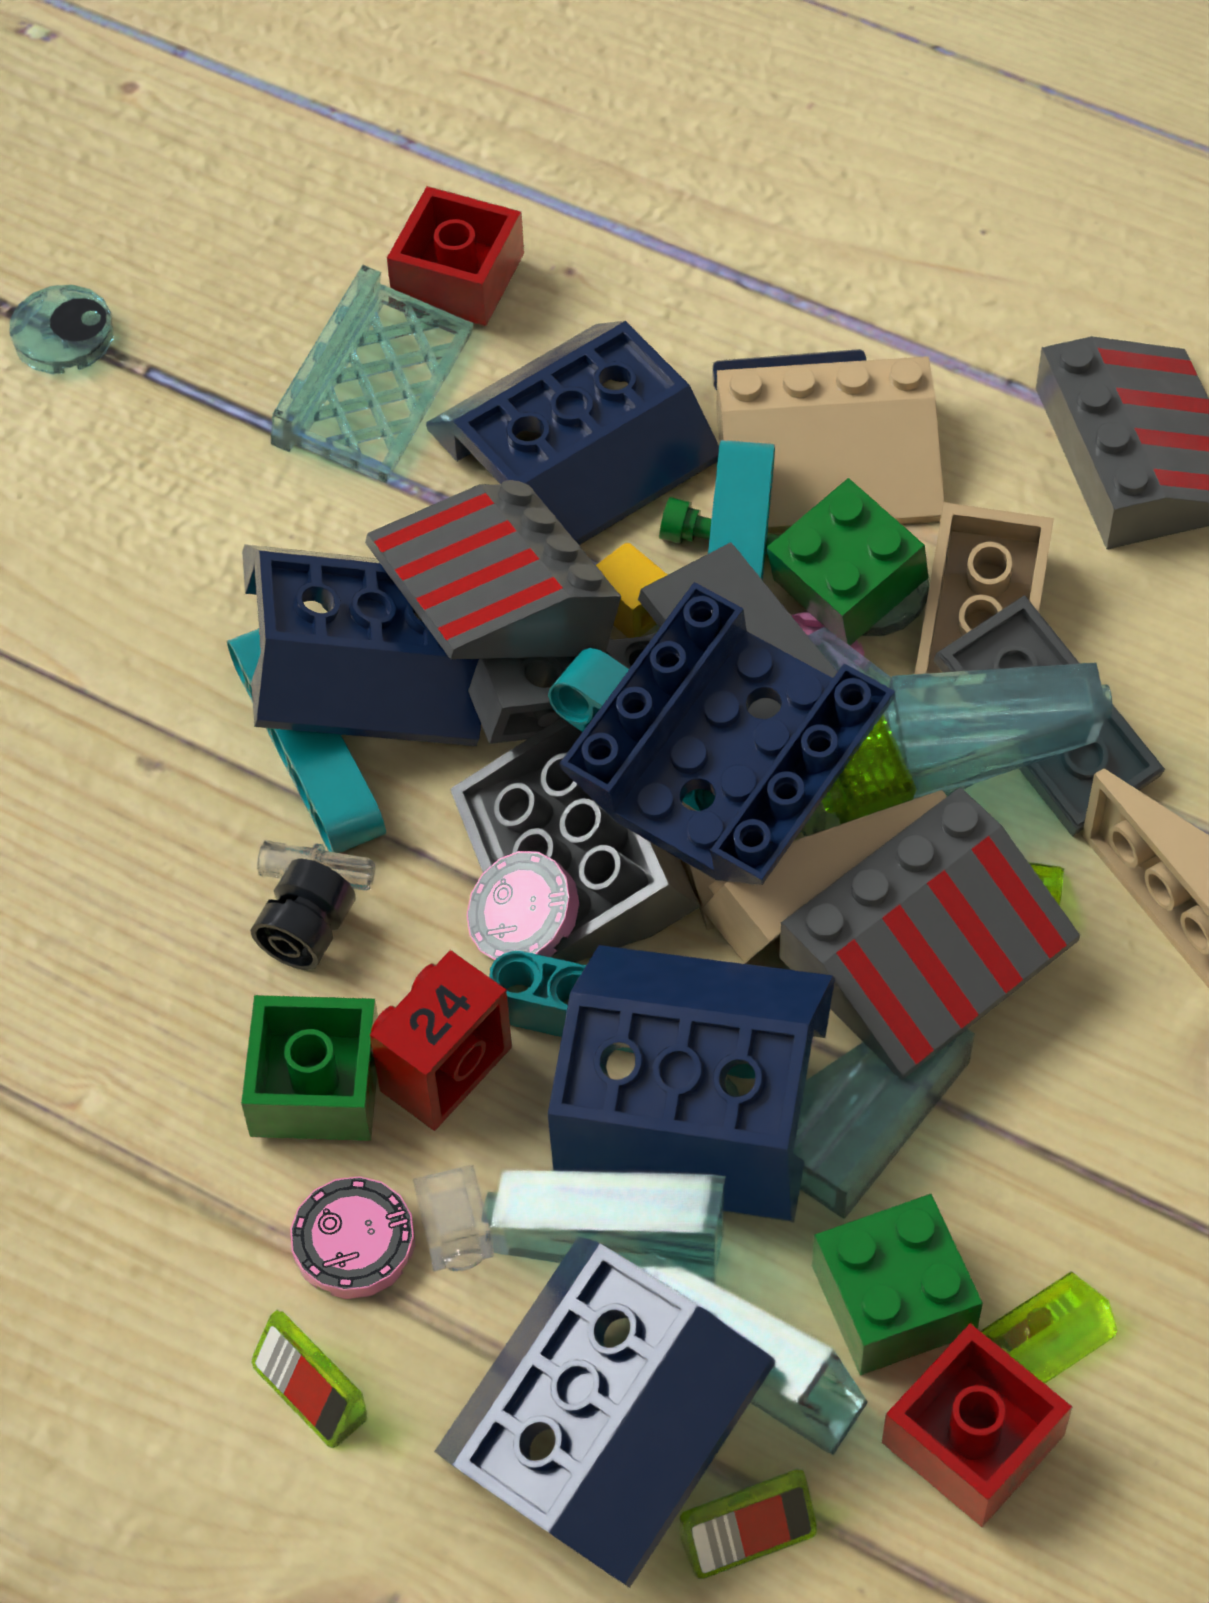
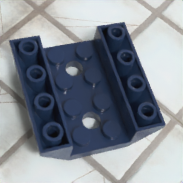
[426,321,719,545]
[242,544,481,746]
[560,582,895,885]
[548,945,835,1223]
[434,1236,777,1588]

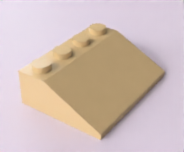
[716,356,944,533]

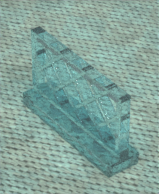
[270,265,474,483]

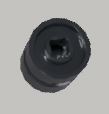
[250,858,356,970]

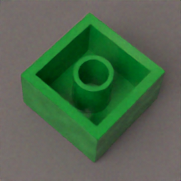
[767,478,929,647]
[241,995,378,1141]
[812,1193,983,1376]

